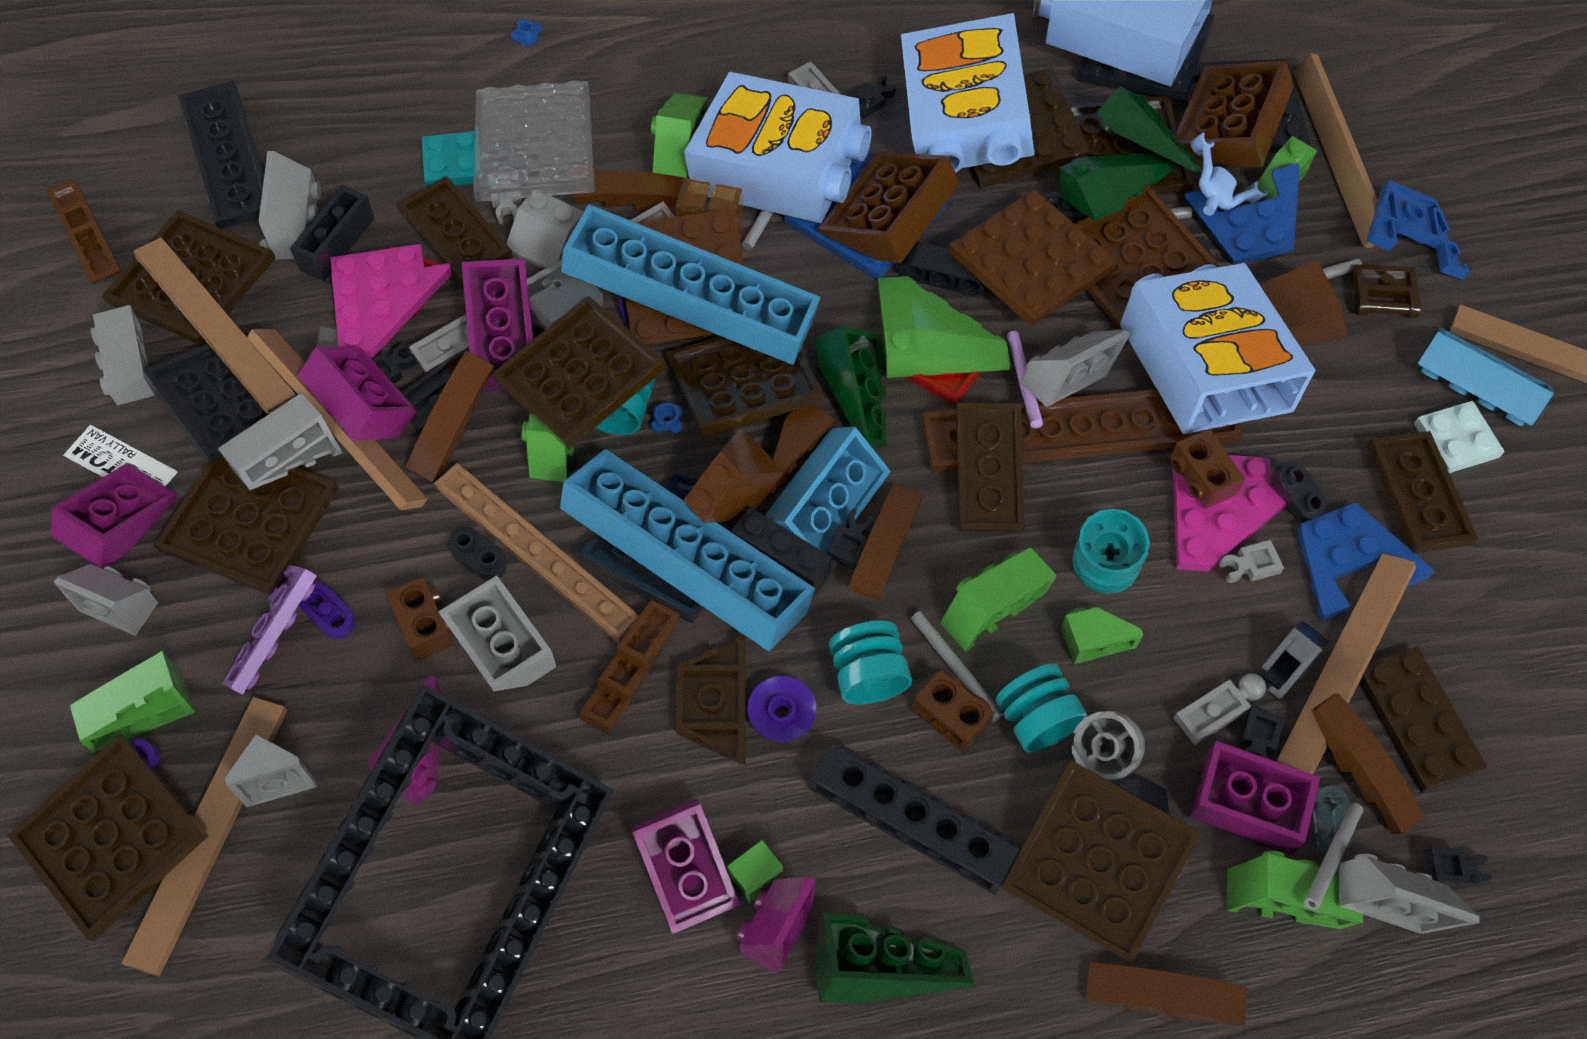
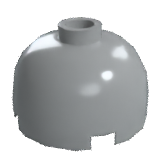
[1072,711,1145,779]

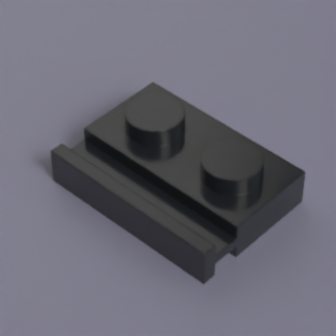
[402,364,452,433]

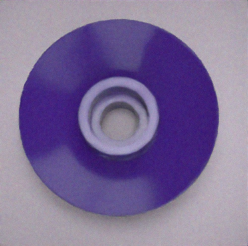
[748,676,817,742]

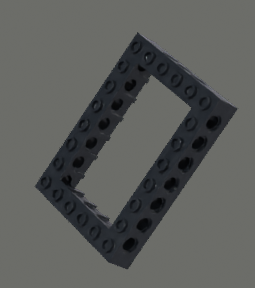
[263,684,614,1039]

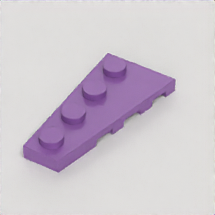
[222,565,317,695]

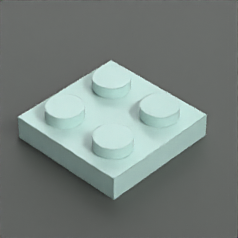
[1414,401,1504,473]

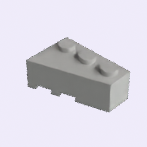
[218,393,343,490]

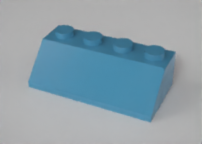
[1418,328,1554,426]
[765,427,891,553]

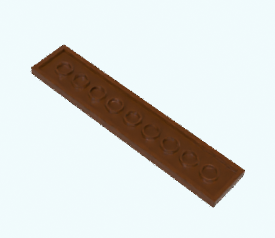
[922,389,1243,473]

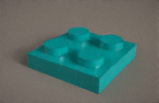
[422,131,484,187]

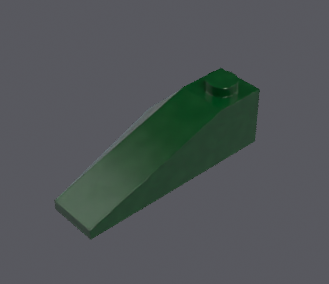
[1096,86,1203,173]
[1060,152,1176,221]
[814,325,886,448]
[814,912,974,1004]

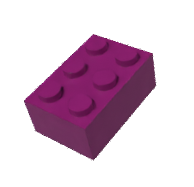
[298,346,417,441]
[1189,741,1320,855]

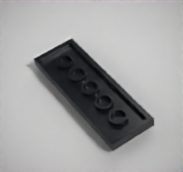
[178,81,264,229]

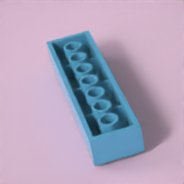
[561,204,820,365]
[560,449,815,652]

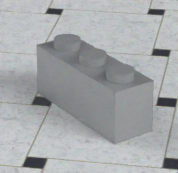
[91,305,155,406]

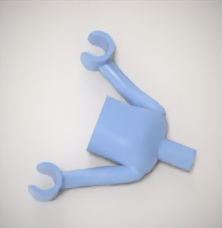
[1191,132,1268,216]

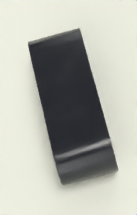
[900,241,985,296]

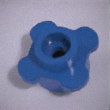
[511,19,542,47]
[651,403,683,433]

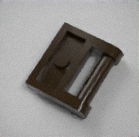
[1352,264,1421,318]

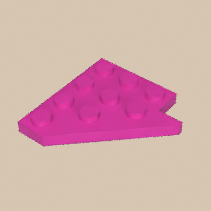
[330,244,452,358]
[1173,455,1287,572]

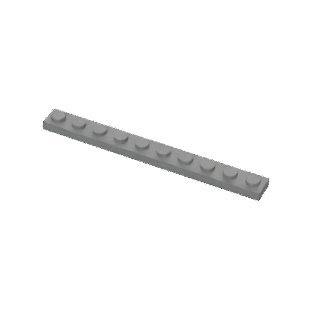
[409,201,675,375]

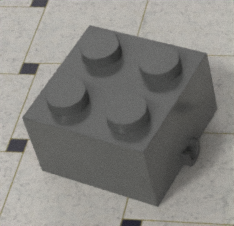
[529,276,603,338]

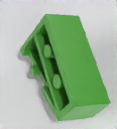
[651,93,708,178]
[522,413,574,482]
[940,547,1057,652]
[70,651,195,753]
[1226,851,1363,929]

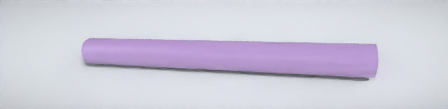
[1007,331,1043,428]

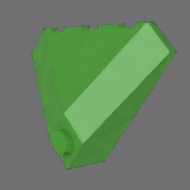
[878,276,1010,378]

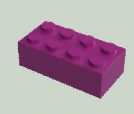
[462,259,533,392]

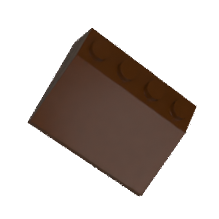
[1174,60,1294,168]
[818,151,960,263]

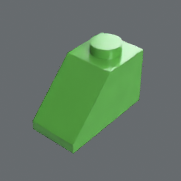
[1257,136,1317,200]
[1060,607,1143,664]

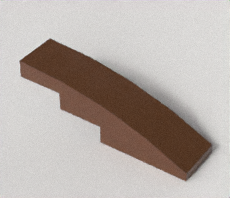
[571,171,694,211]
[46,179,122,285]
[405,351,495,484]
[848,483,924,600]
[580,599,681,734]
[1311,693,1424,834]
[1086,962,1247,1026]

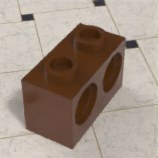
[1170,428,1245,509]
[385,577,454,662]
[911,670,994,754]

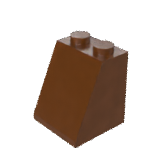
[1260,259,1348,346]
[684,429,784,523]

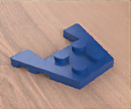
[1185,163,1300,265]
[1367,180,1470,280]
[1297,502,1434,621]

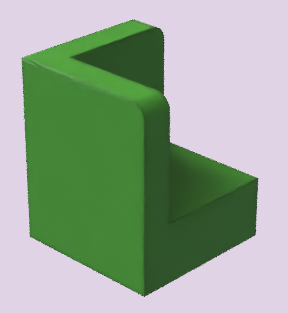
[727,840,783,904]

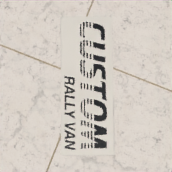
[63,425,178,487]

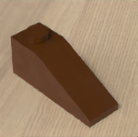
[768,404,835,498]

